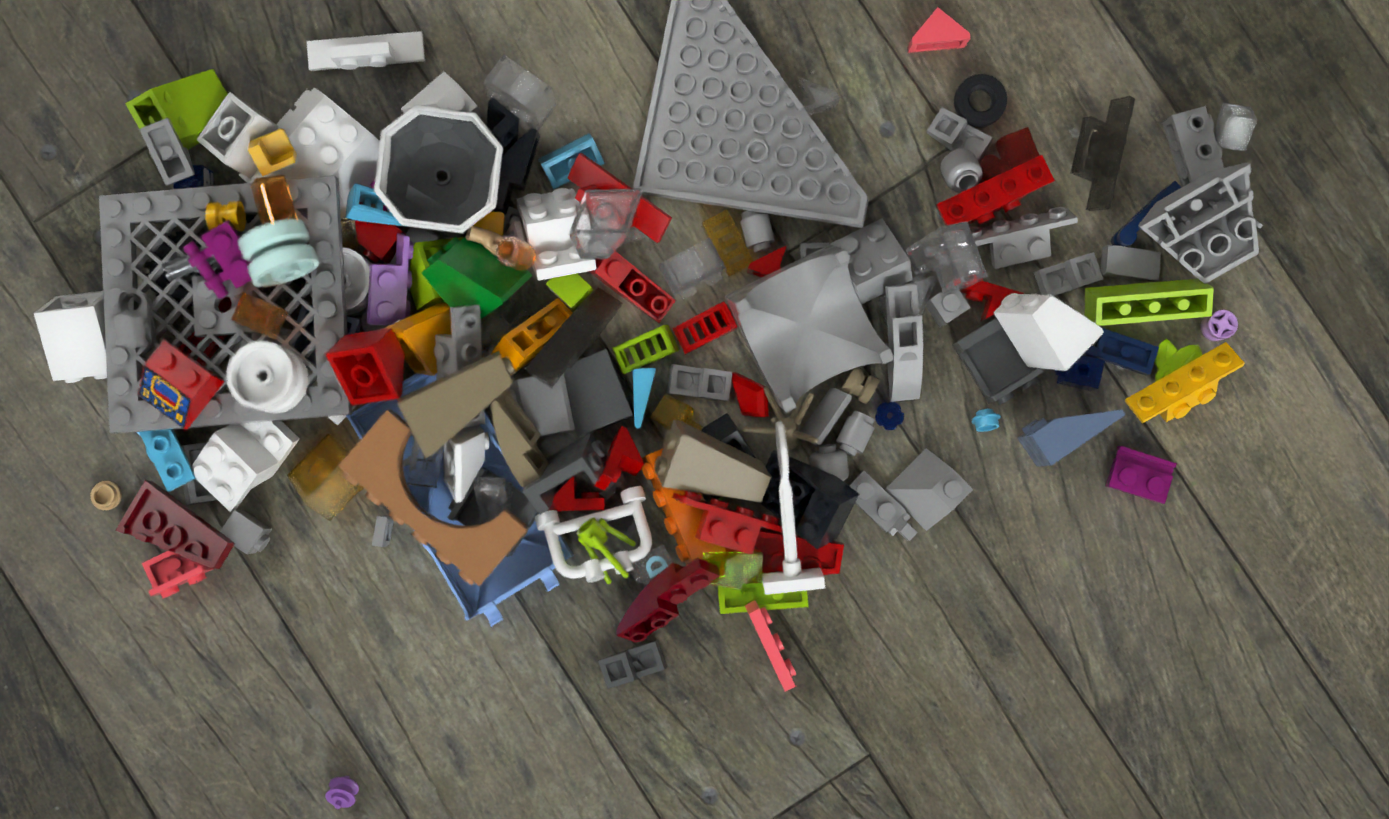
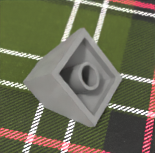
[885,448,974,531]

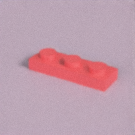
[745,600,797,692]

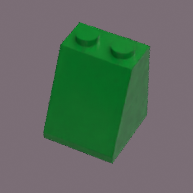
[421,236,533,320]

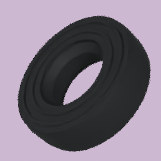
[954,74,1007,127]

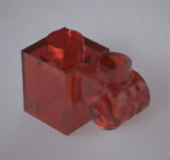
[979,127,1039,181]

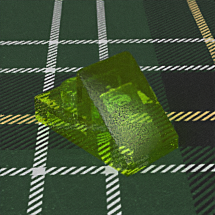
[702,551,763,589]

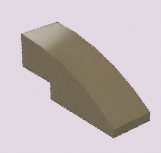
[491,389,549,487]

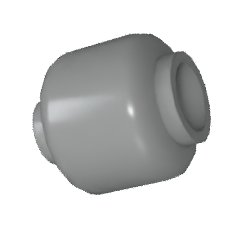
[940,149,983,193]
[809,444,849,481]

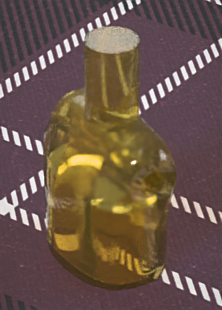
[650,393,703,431]

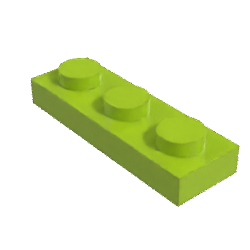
[717,580,809,614]

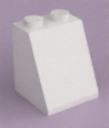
[34,291,107,383]
[993,293,1104,371]

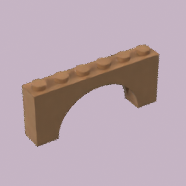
[338,410,530,586]

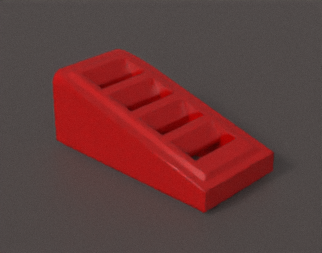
[672,301,737,355]

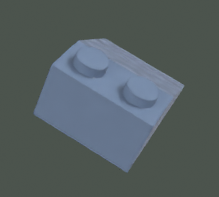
[1017,410,1126,467]

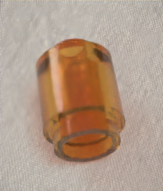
[496,236,536,271]

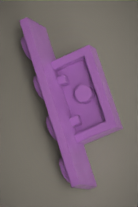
[367,233,414,325]

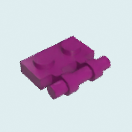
[183,220,251,299]

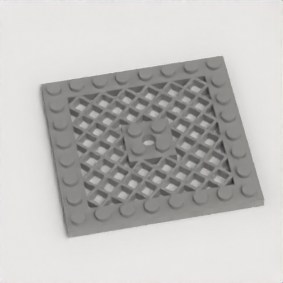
[99,176,352,434]

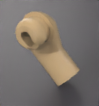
[466,226,509,256]

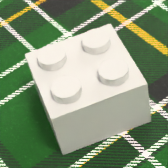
[196,92,280,179]

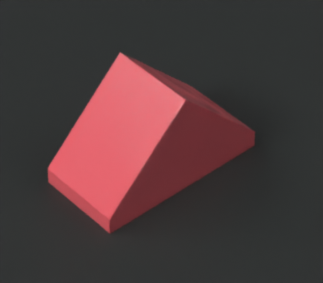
[907,7,970,53]

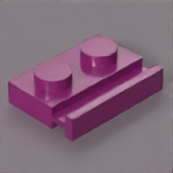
[1106,446,1177,504]

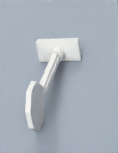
[762,421,825,594]

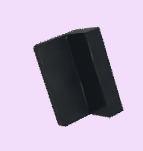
[487,98,519,157]

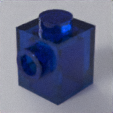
[1055,355,1105,391]

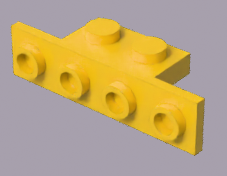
[1125,342,1245,424]

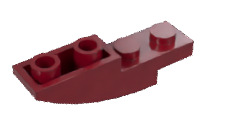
[616,558,720,642]

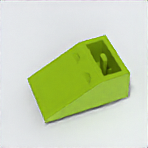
[125,69,228,150]

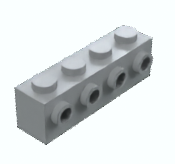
[1163,106,1224,187]

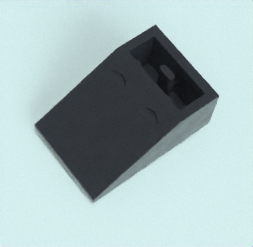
[759,450,859,549]

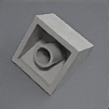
[507,371,575,439]

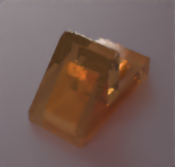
[231,292,288,339]

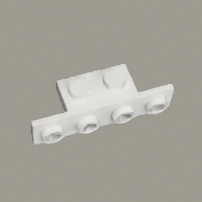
[307,31,425,71]

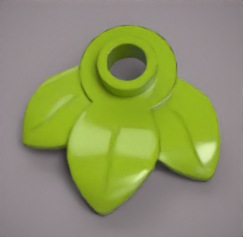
[1154,339,1202,382]

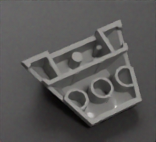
[1138,162,1259,284]

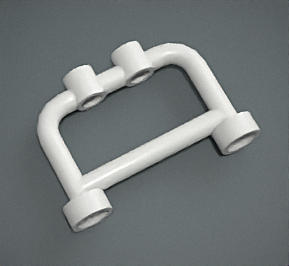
[534,486,652,582]

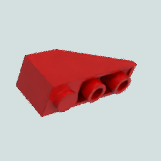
[589,244,676,323]

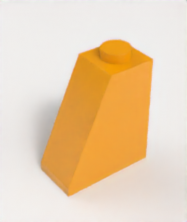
[386,302,452,376]

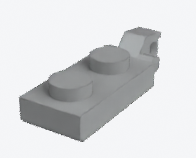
[849,470,918,541]

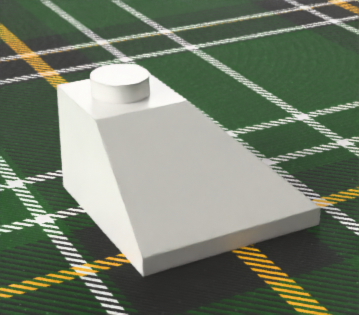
[401,72,482,117]
[443,425,489,502]

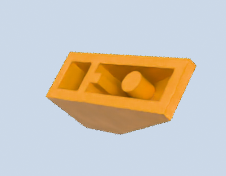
[490,298,578,376]

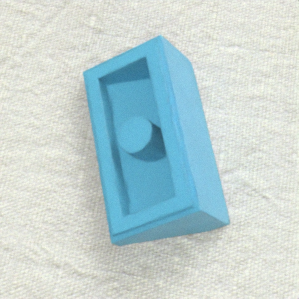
[539,134,605,189]

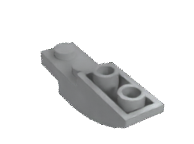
[885,283,923,402]

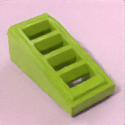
[612,324,679,375]

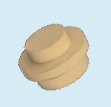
[90,481,122,510]

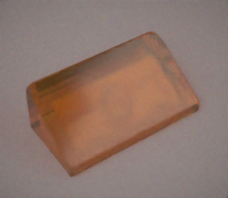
[251,174,297,226]

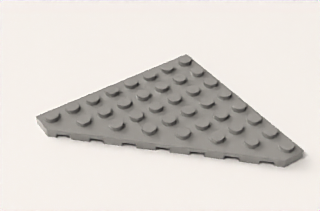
[633,0,868,228]

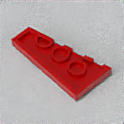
[718,529,844,584]

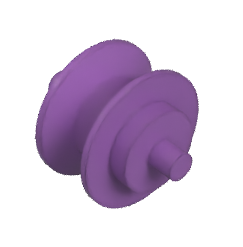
[325,776,359,809]

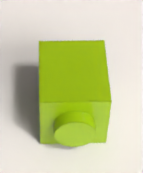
[546,273,593,312]

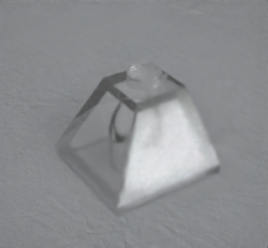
[569,189,642,259]

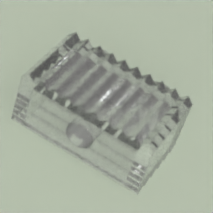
[658,238,726,300]

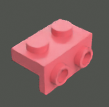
[142,551,213,599]

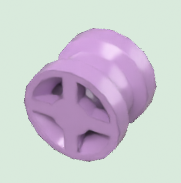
[1200,310,1238,341]

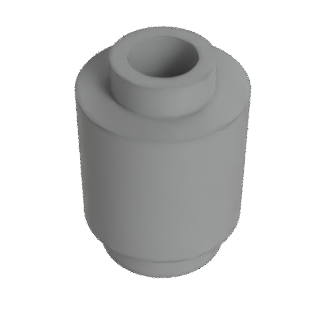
[740,210,775,253]
[836,411,875,456]

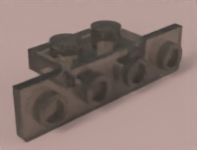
[1071,96,1135,211]

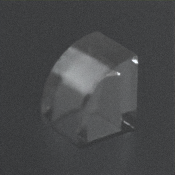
[1215,103,1257,151]

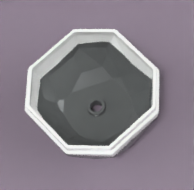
[374,105,503,233]

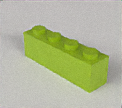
[1084,279,1214,326]

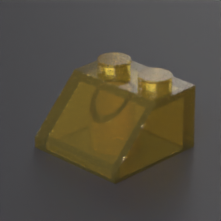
[287,433,364,521]

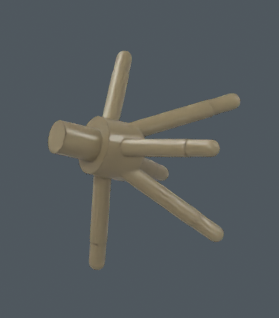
[742,386,819,449]

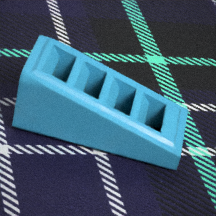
[345,183,408,227]

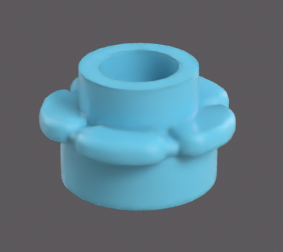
[972,409,1001,432]

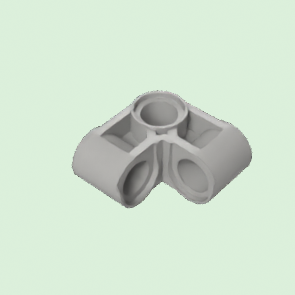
[114,288,156,348]

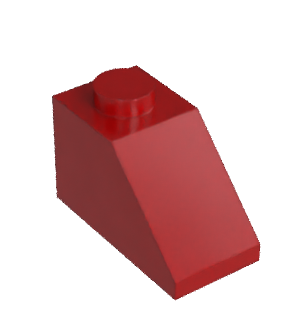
[355,202,406,264]

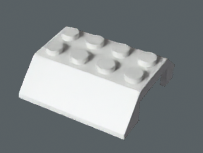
[239,87,380,233]

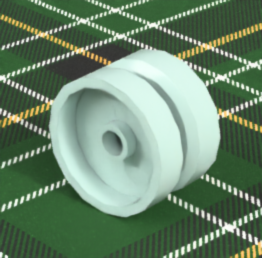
[238,219,319,287]

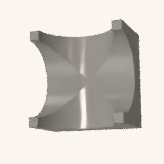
[725,245,894,412]

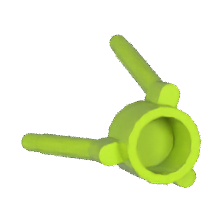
[577,518,636,584]

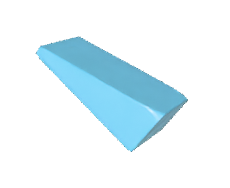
[632,368,656,429]

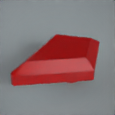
[731,372,769,417]

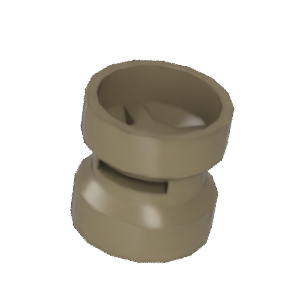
[840,367,880,405]

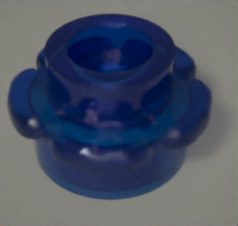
[875,402,904,430]

